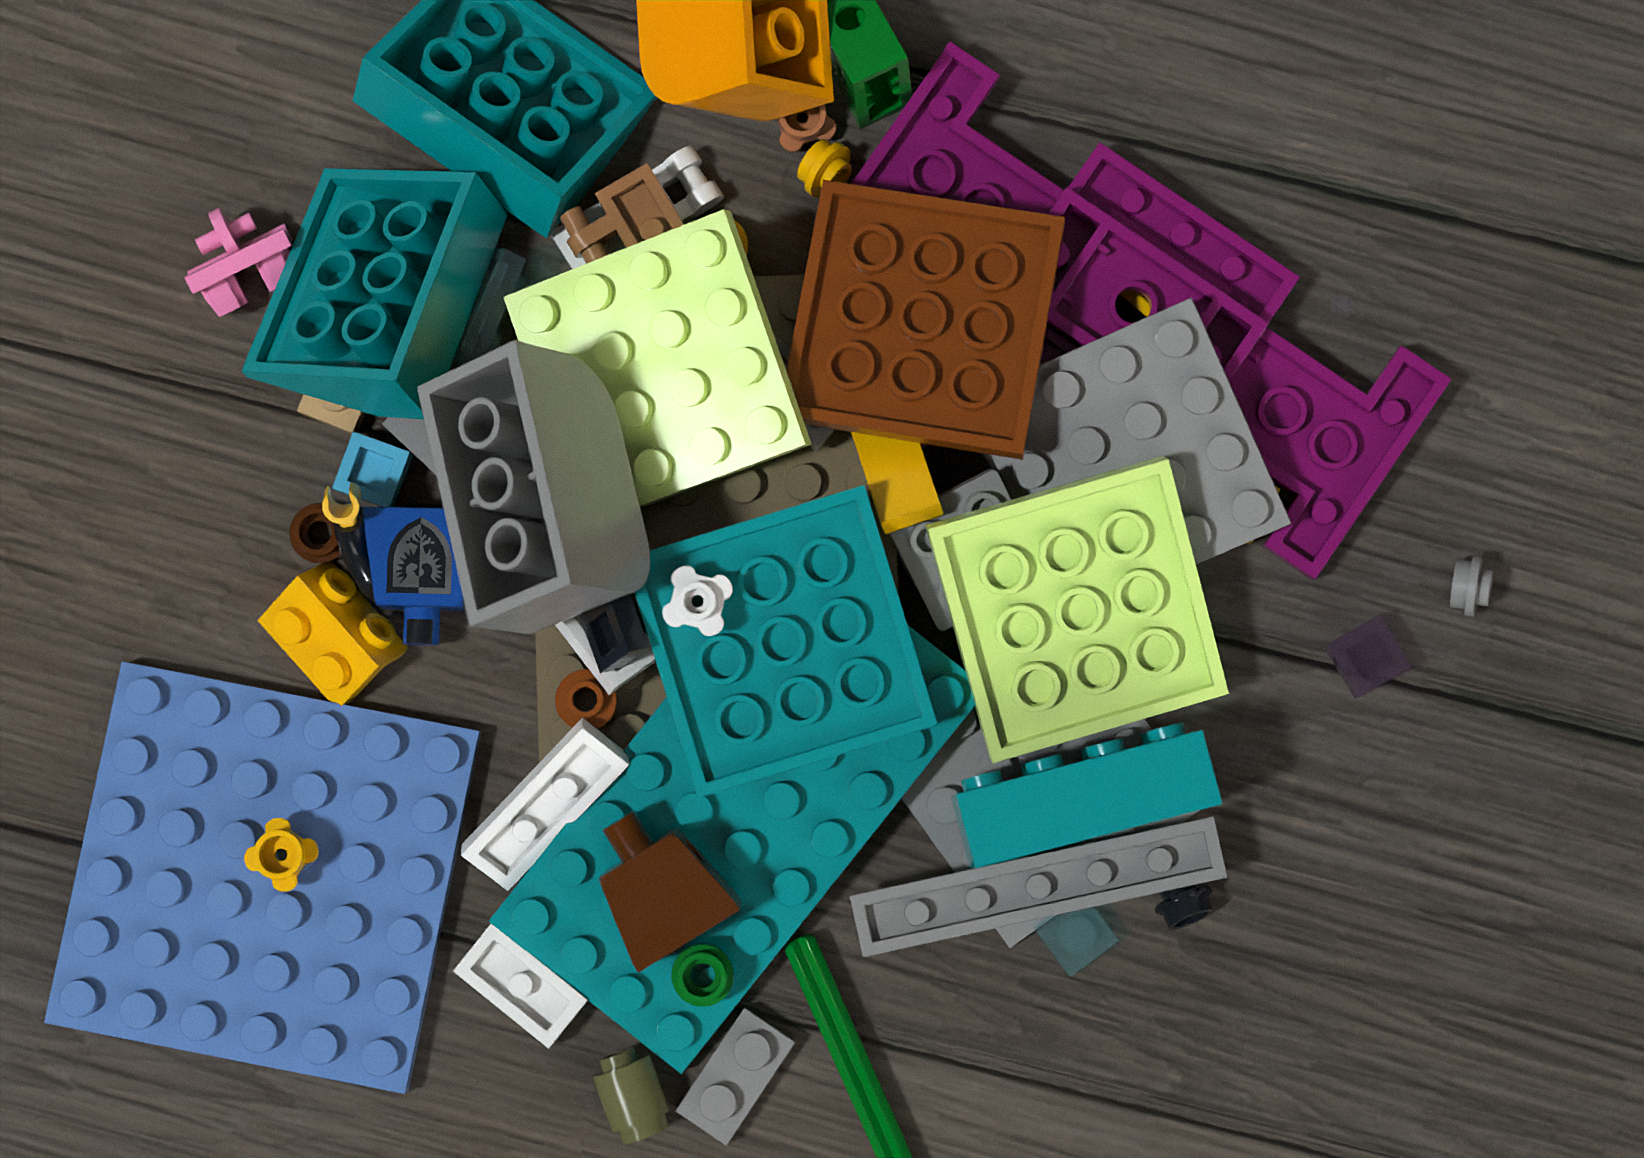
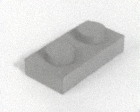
[676,1007,795,1146]

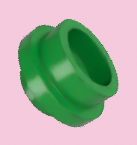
[671,943,734,1007]

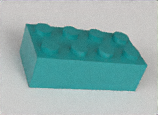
[951,722,1222,869]

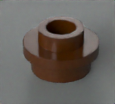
[289,503,341,564]

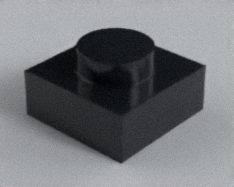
[579,593,649,673]

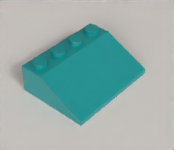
[352,0,658,239]
[241,168,508,420]

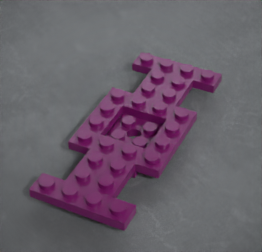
[851,42,1452,580]

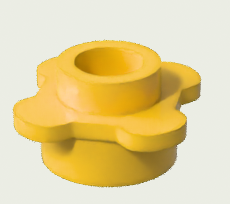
[244,818,319,892]

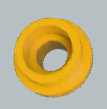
[797,139,852,198]

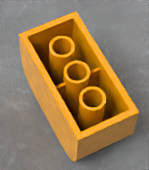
[636,0,834,121]

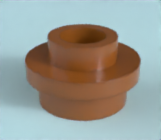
[555,669,617,729]

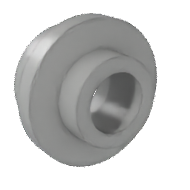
[1450,555,1494,617]

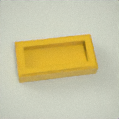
[851,432,944,535]

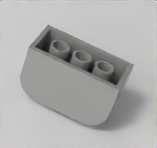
[417,340,650,634]

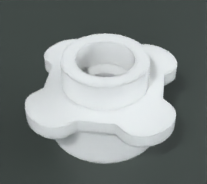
[662,566,733,636]

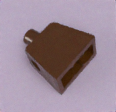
[599,810,742,973]

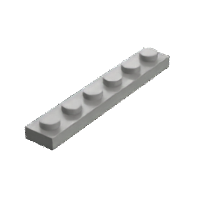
[850,816,1227,957]

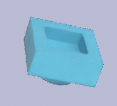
[332,432,413,507]

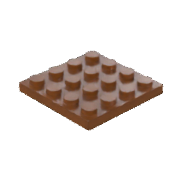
[786,180,1065,460]

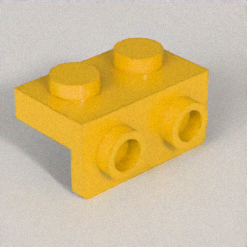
[257,562,408,706]

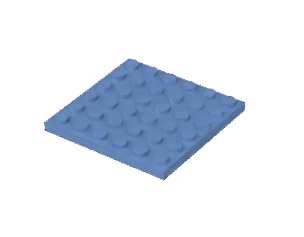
[44,661,482,1094]

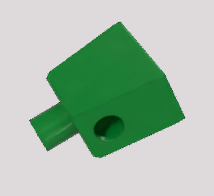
[827,0,912,129]

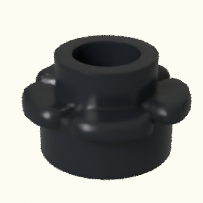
[1155,884,1214,930]

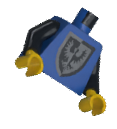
[322,483,466,646]

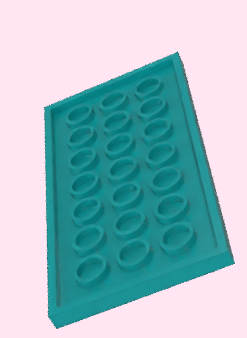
[489,624,975,1074]

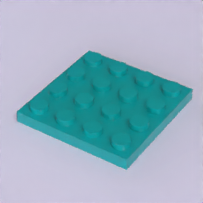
[634,485,938,798]

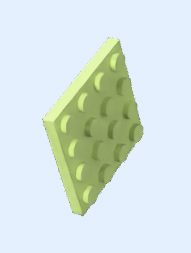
[503,209,811,508]
[925,456,1229,763]

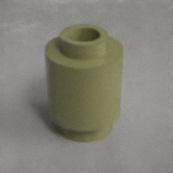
[592,1047,670,1145]

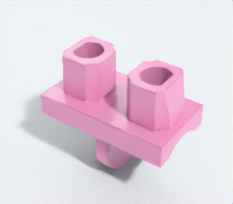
[184,208,293,317]

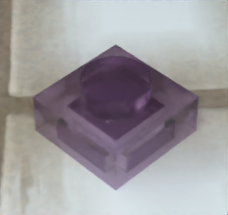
[1324,614,1411,699]

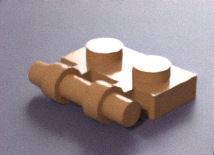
[560,163,684,264]

